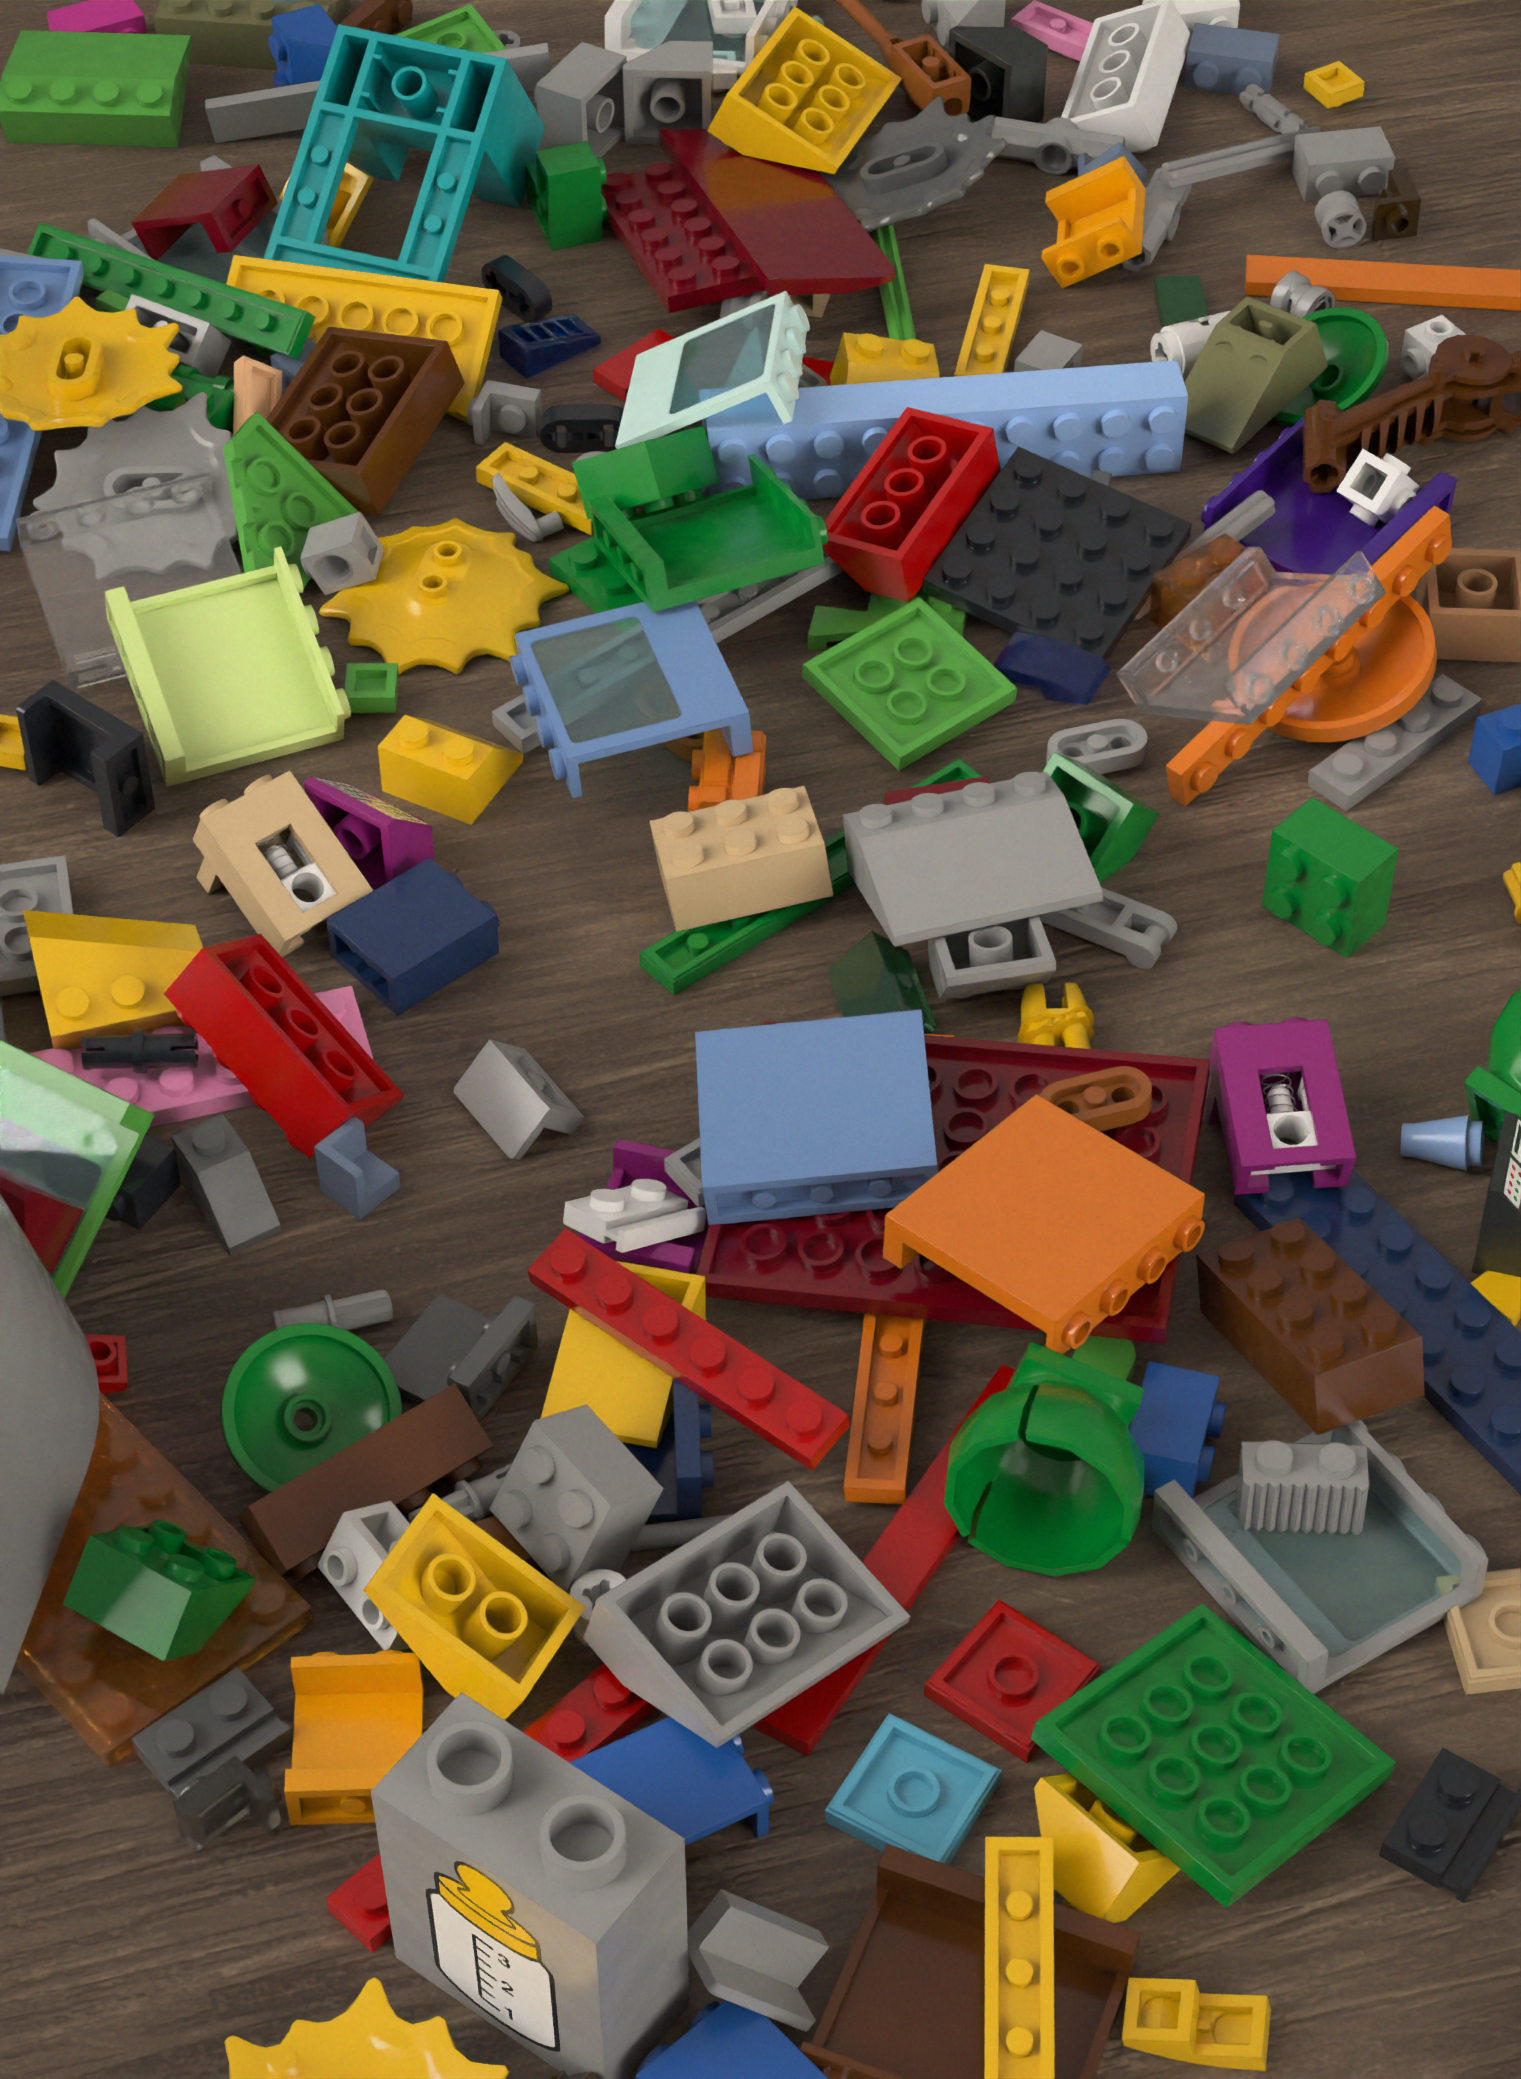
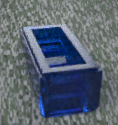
[498,314,601,379]

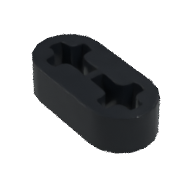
[481,255,553,323]
[540,404,624,453]

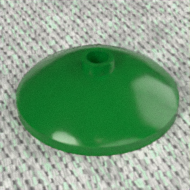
[1272,307,1389,427]
[220,1323,402,1494]

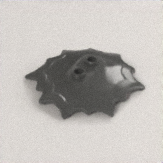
[819,96,1007,232]

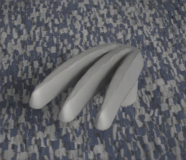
[492,473,564,542]

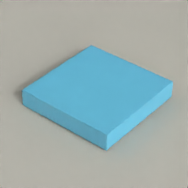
[825,1713,1002,1865]

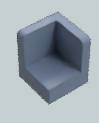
[314,1116,401,1220]

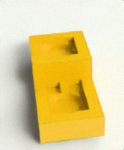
[1122,1978,1271,2071]

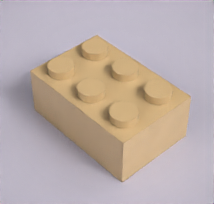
[649,786,833,932]

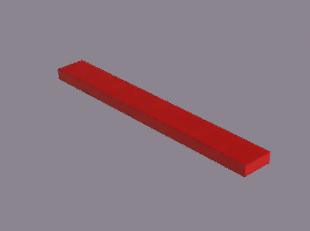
[753,1364,1015,1757]

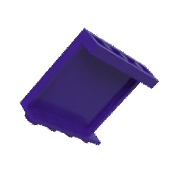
[1201,416,1457,587]

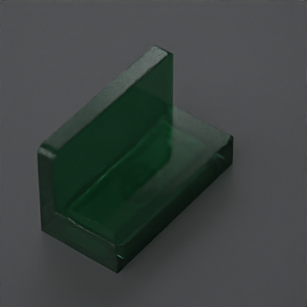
[828,931,937,1034]

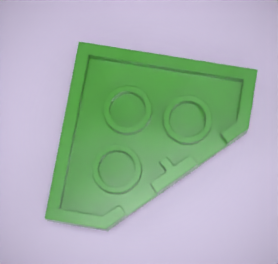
[223,411,358,588]

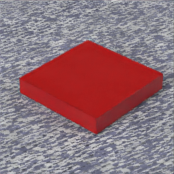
[924,1599,1102,1763]

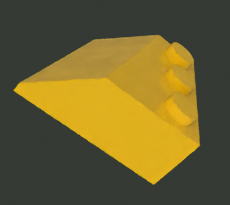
[22,910,203,1050]

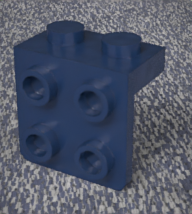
[622,1378,714,1522]

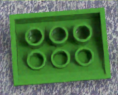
[0,30,192,148]

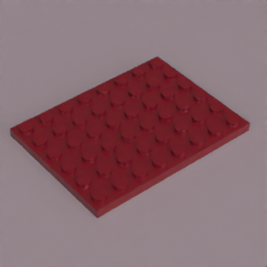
[696,1021,1210,1344]

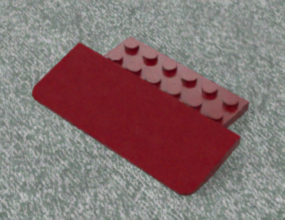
[601,129,896,313]

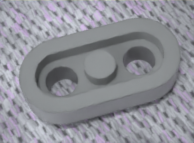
[1046,719,1147,774]

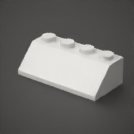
[1061,0,1192,153]

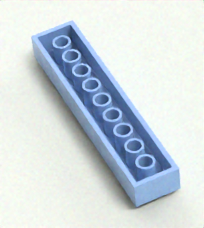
[702,360,1188,500]

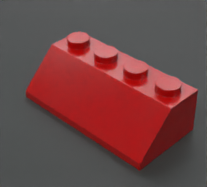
[822,407,1000,603]
[164,934,404,1159]

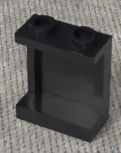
[16,680,156,837]

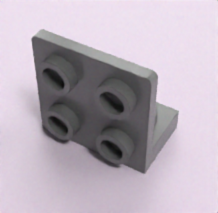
[384,1294,538,1422]

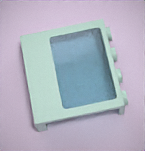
[615,291,810,449]

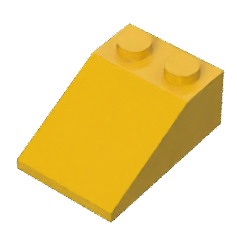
[363,1493,586,1720]

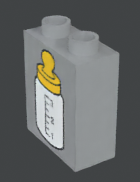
[371,1692,690,2079]

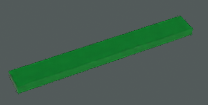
[27,222,316,360]
[639,758,983,996]

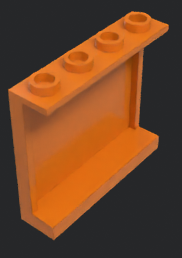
[883,1094,1205,1355]

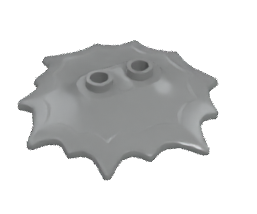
[33,392,239,584]

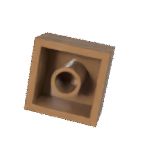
[1416,548,1521,662]

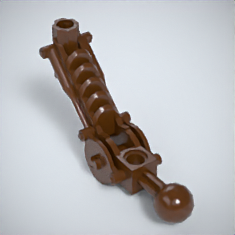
[1303,335,1521,494]

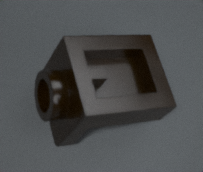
[1371,168,1421,241]

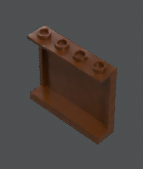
[800,1844,1141,2079]

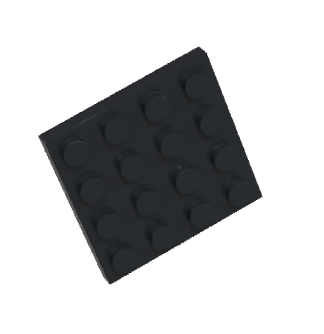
[922,446,1192,673]

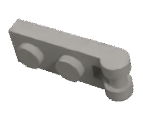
[1039,887,1178,970]

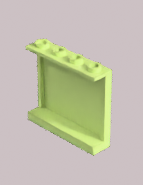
[104,546,351,787]

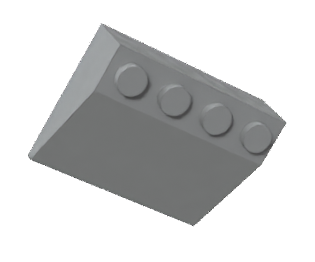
[843,772,1103,946]
[583,1481,910,1748]

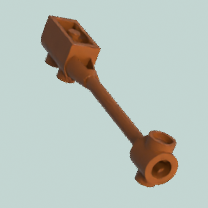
[835,0,971,116]

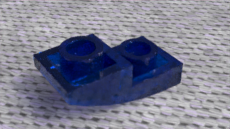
[993,632,1111,705]

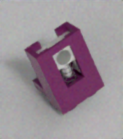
[1205,1017,1356,1195]

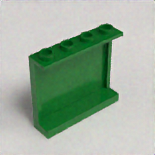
[588,454,828,613]

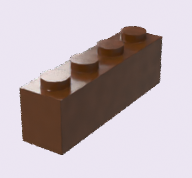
[237,1383,493,1580]

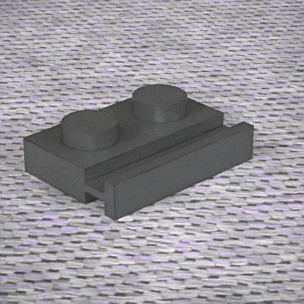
[131,1667,293,1814]

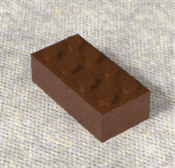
[1196,1218,1425,1435]

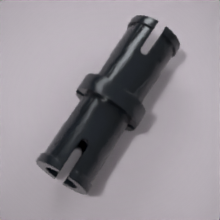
[81,1029,199,1073]

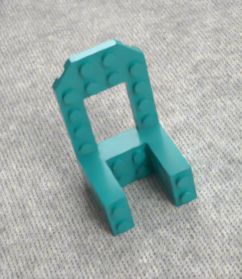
[264,24,545,283]

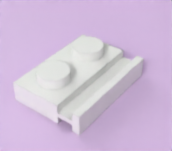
[563,1179,706,1253]

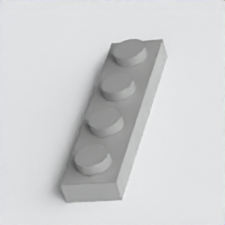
[1307,674,1482,811]

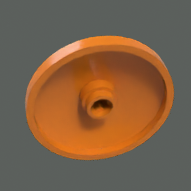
[1231,576,1437,742]

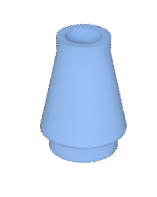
[1401,1115,1485,1171]

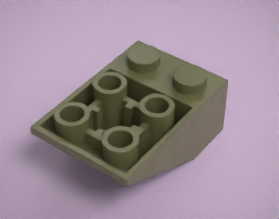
[1184,296,1328,454]

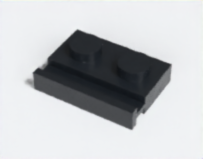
[1379,1748,1521,1903]

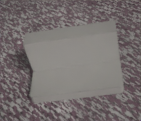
[454,1039,585,1160]
[688,1889,829,2032]

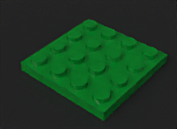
[1031,1603,1396,1909]

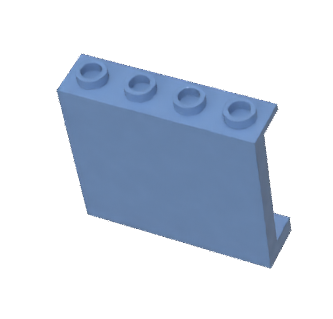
[695,1010,938,1225]

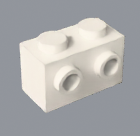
[318,1501,410,1650]

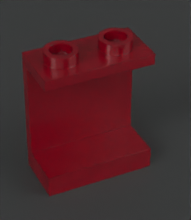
[131,164,278,261]

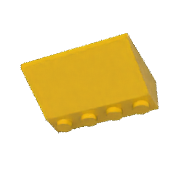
[707,6,902,174]

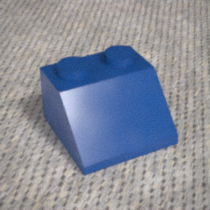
[268,4,338,88]

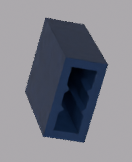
[326,858,499,1016]

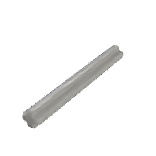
[1158,126,1322,189]

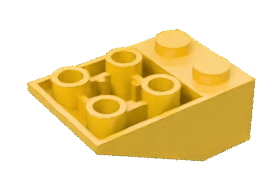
[541,1261,706,1448]

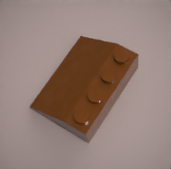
[266,327,465,516]

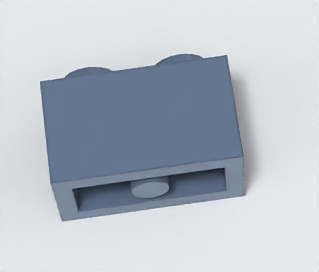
[1184,23,1280,95]

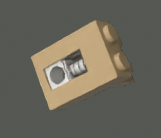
[193,770,374,957]

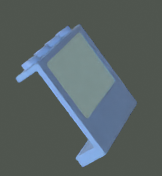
[510,601,753,798]

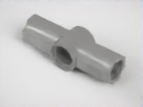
[991,116,1126,175]
[1121,168,1192,272]

